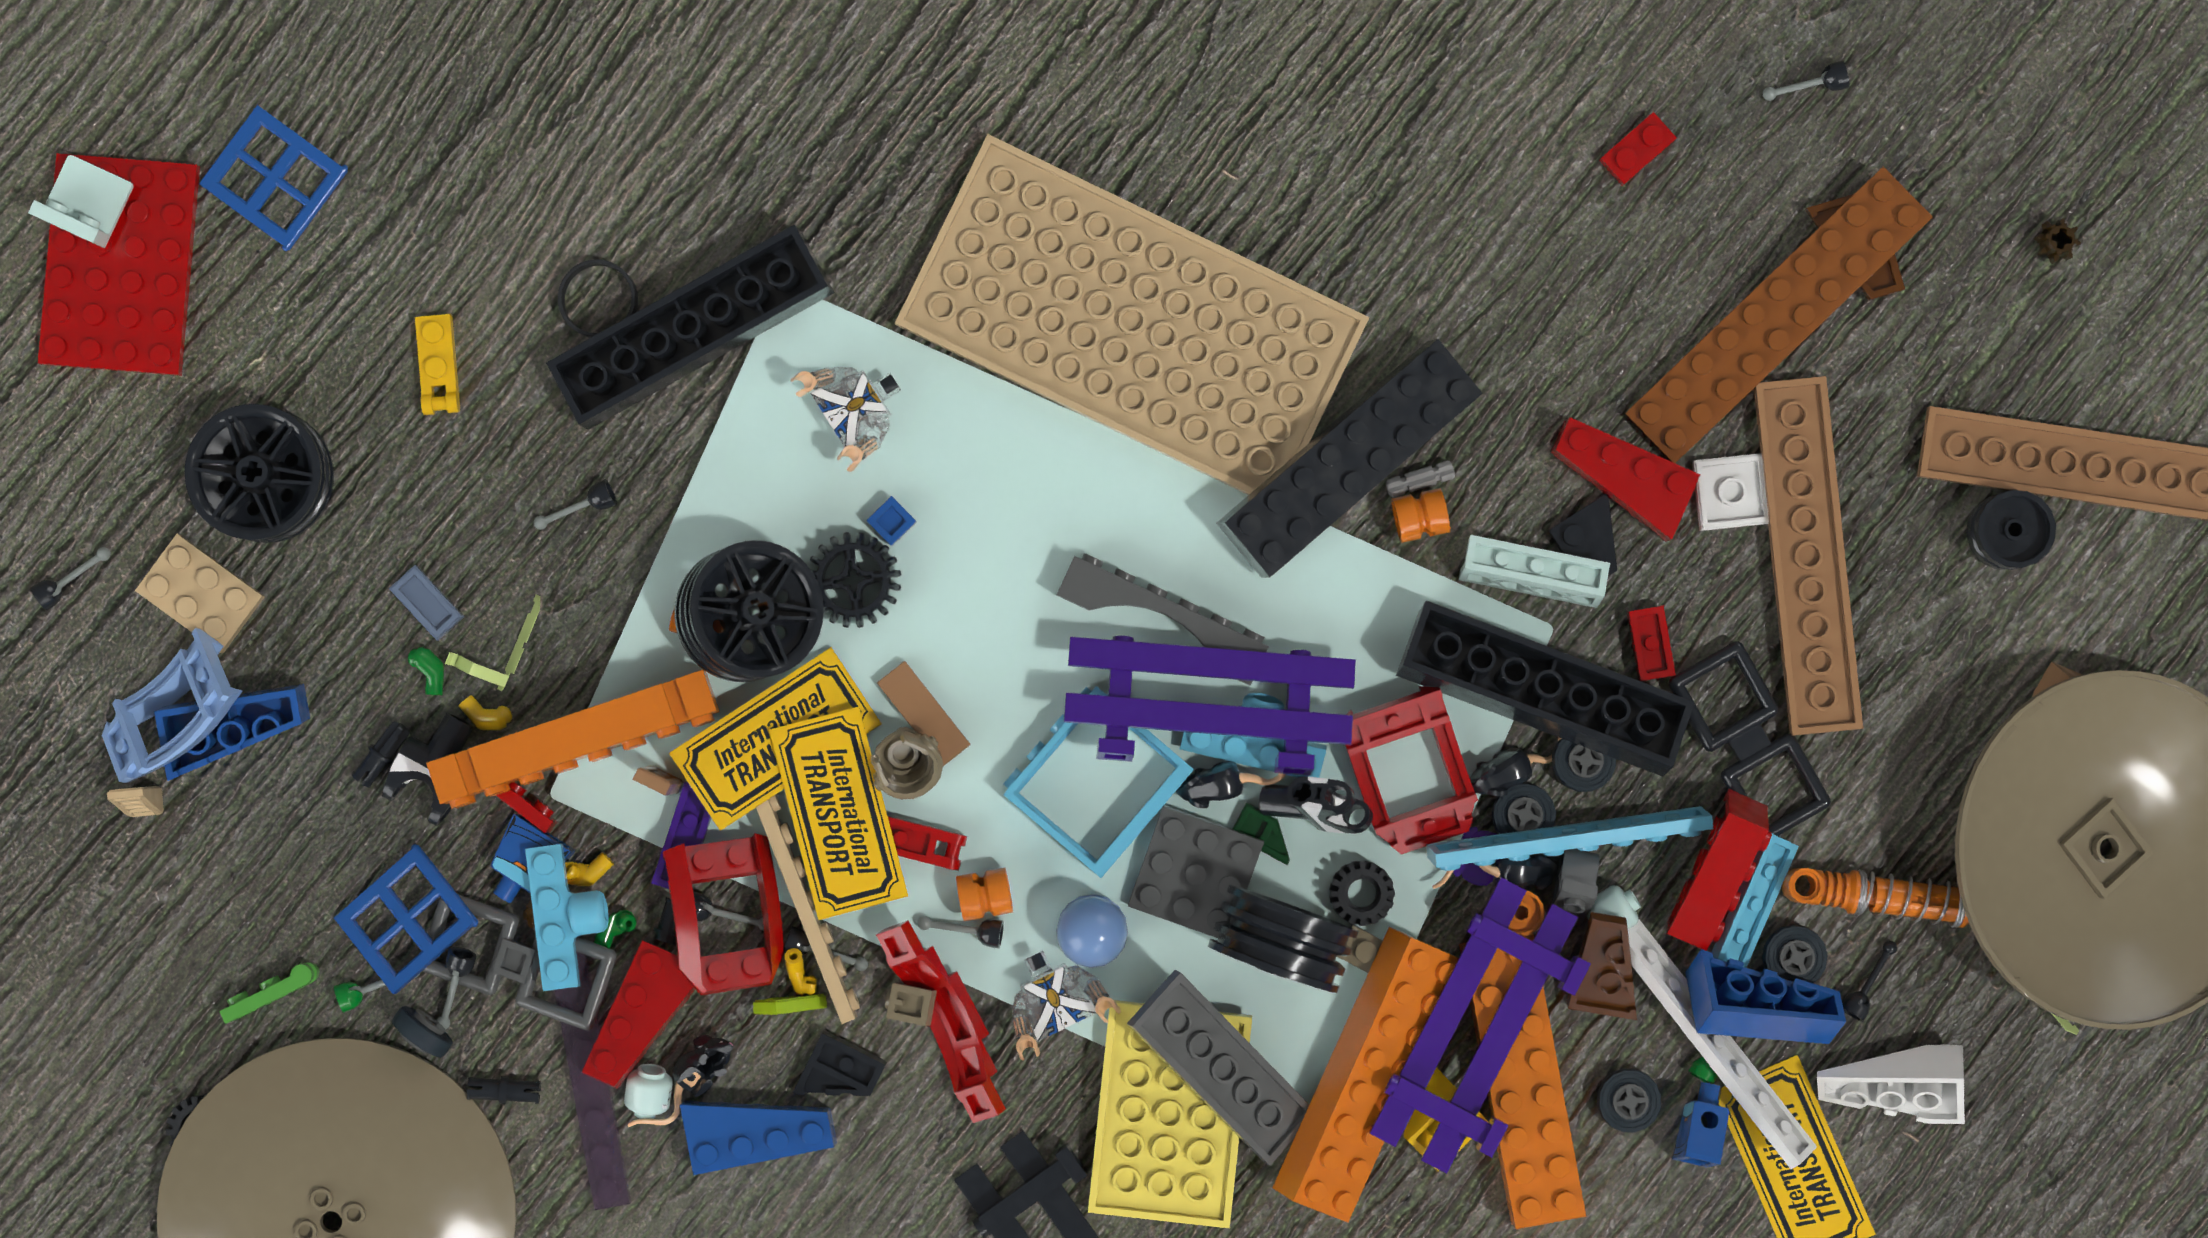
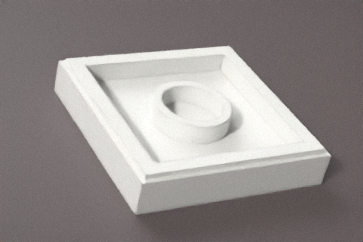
[1692,453,1769,531]

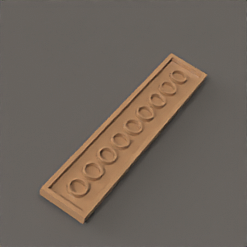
[1754,376,1863,736]
[1917,406,2208,521]

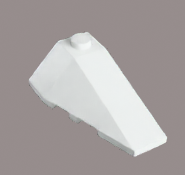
[1817,1044,1965,1124]

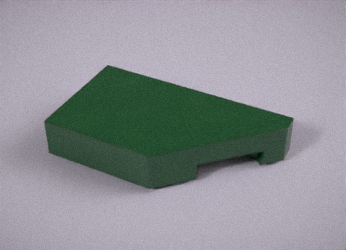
[1232,802,1290,865]

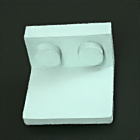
[28,155,134,248]

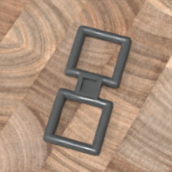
[423,894,617,1031]

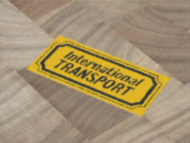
[669,647,882,831]
[769,706,908,920]
[1719,1055,1876,1238]

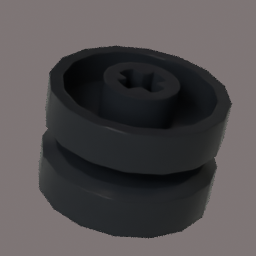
[1966,490,2056,570]

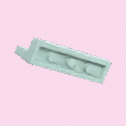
[1459,535,1610,608]

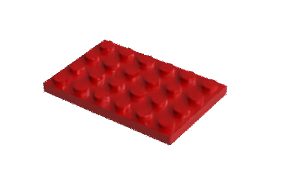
[38,153,200,376]

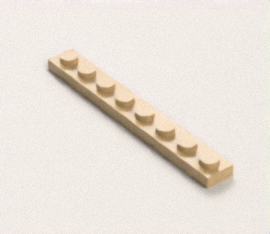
[756,795,860,1024]

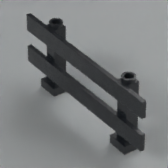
[954,1130,1099,1238]

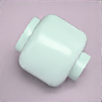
[1587,885,1641,929]
[624,1064,673,1119]

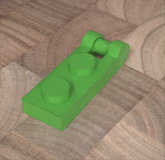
[219,962,319,1024]

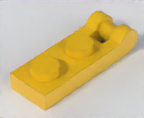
[415,314,460,415]

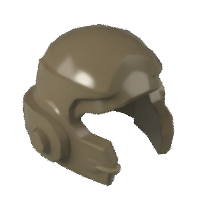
[871,727,943,800]

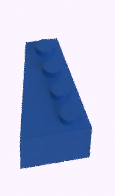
[154,684,310,781]
[680,1100,837,1175]

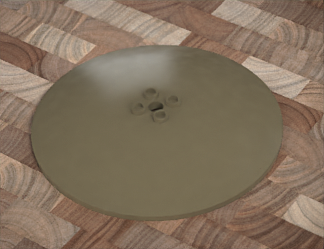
[1955,670,2208,1030]
[157,1038,517,1238]

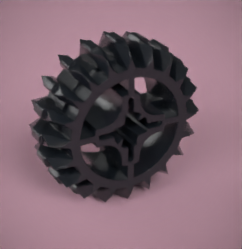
[810,532,902,628]

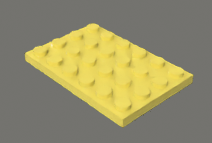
[1088,1000,1252,1229]

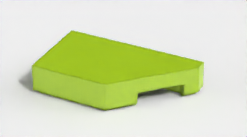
[753,994,827,1015]

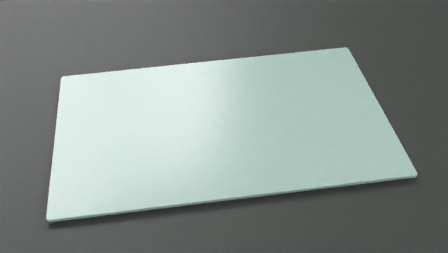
[550,300,1553,1104]

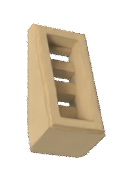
[107,786,164,817]

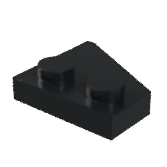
[1547,494,1617,576]
[793,1030,887,1096]

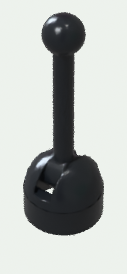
[1842,941,1897,1022]

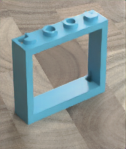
[1003,686,1194,878]

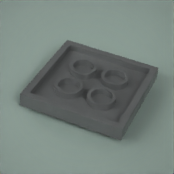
[1128,805,1264,938]

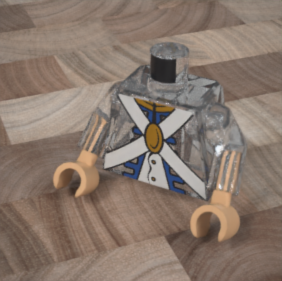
[790,367,901,472]
[1012,950,1121,1061]

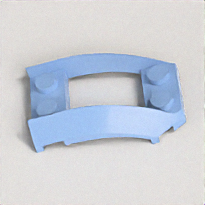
[102,628,242,783]

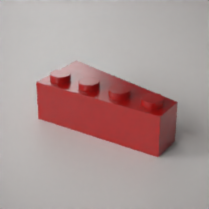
[1551,417,1701,542]
[1667,788,1772,951]
[582,940,695,1089]

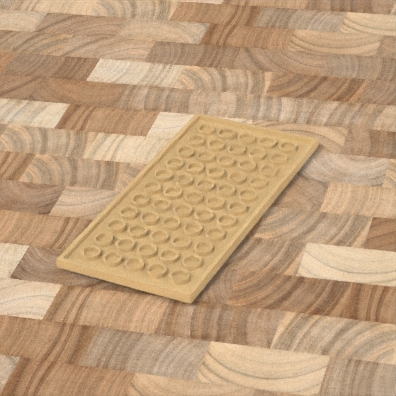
[895,134,1370,495]

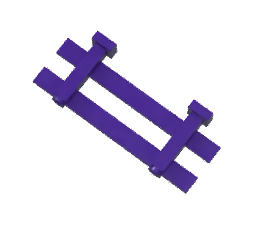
[1064,635,1356,776]
[1370,877,1591,1174]

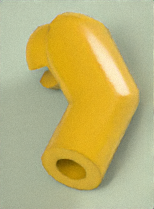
[458,695,512,731]
[565,852,614,887]
[785,948,817,996]

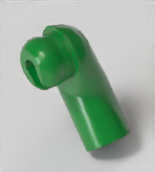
[408,647,444,696]
[593,910,637,948]

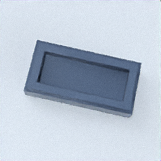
[389,565,465,641]

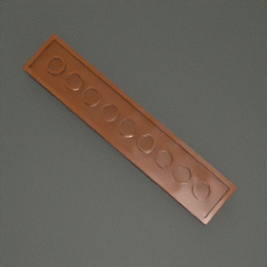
[1625,166,1933,463]

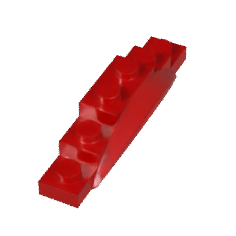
[876,920,1006,1123]

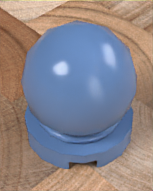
[1056,894,1128,968]

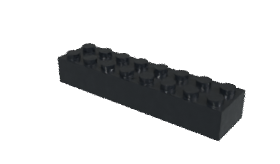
[546,224,835,430]
[1216,339,1483,578]
[1396,601,1695,777]

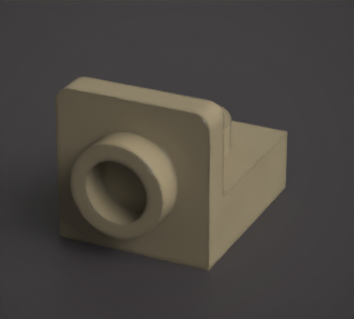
[1337,924,1383,973]
[885,982,937,1026]

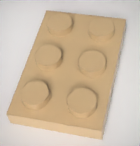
[135,534,265,653]

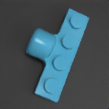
[1180,693,1327,778]
[525,844,609,991]

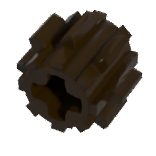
[2033,218,2081,264]

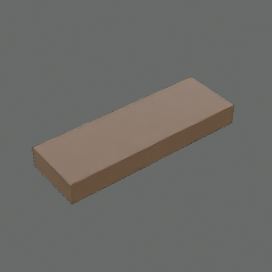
[877,661,971,766]
[632,766,684,796]

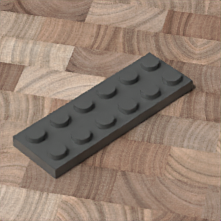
[1127,970,1309,1166]

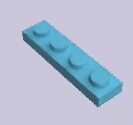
[1711,834,1799,968]

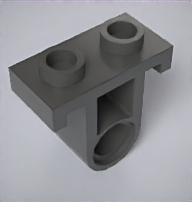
[1547,849,1600,927]

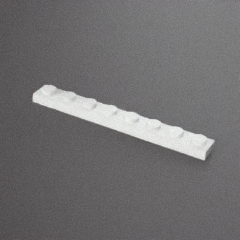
[1628,919,1817,1169]

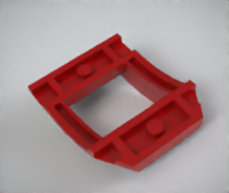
[1345,686,1478,855]
[662,833,784,995]

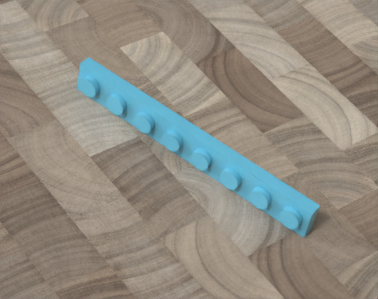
[1426,806,1713,871]

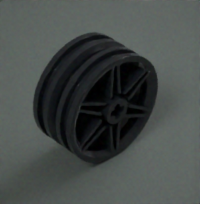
[184,404,334,543]
[674,540,824,682]
[1208,885,1359,993]

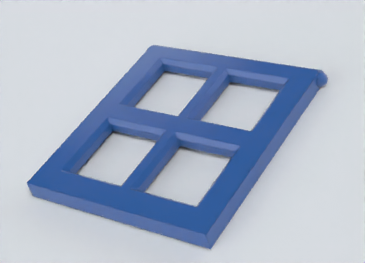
[199,105,348,251]
[334,844,478,994]

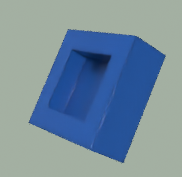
[866,496,917,546]

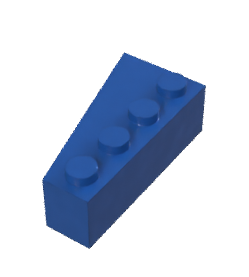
[1685,950,1846,1044]

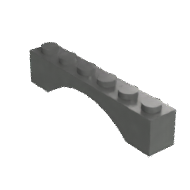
[1056,553,1269,686]

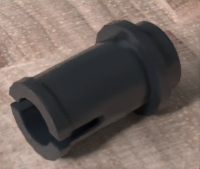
[653,897,676,944]

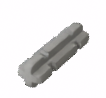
[1386,460,1455,498]

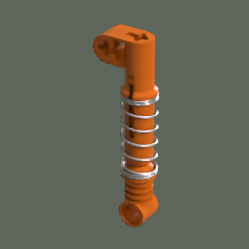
[1781,868,1970,928]

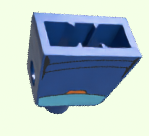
[491,813,575,903]
[1672,1082,1729,1168]

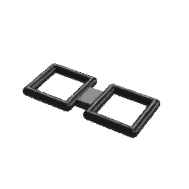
[1668,641,1831,836]

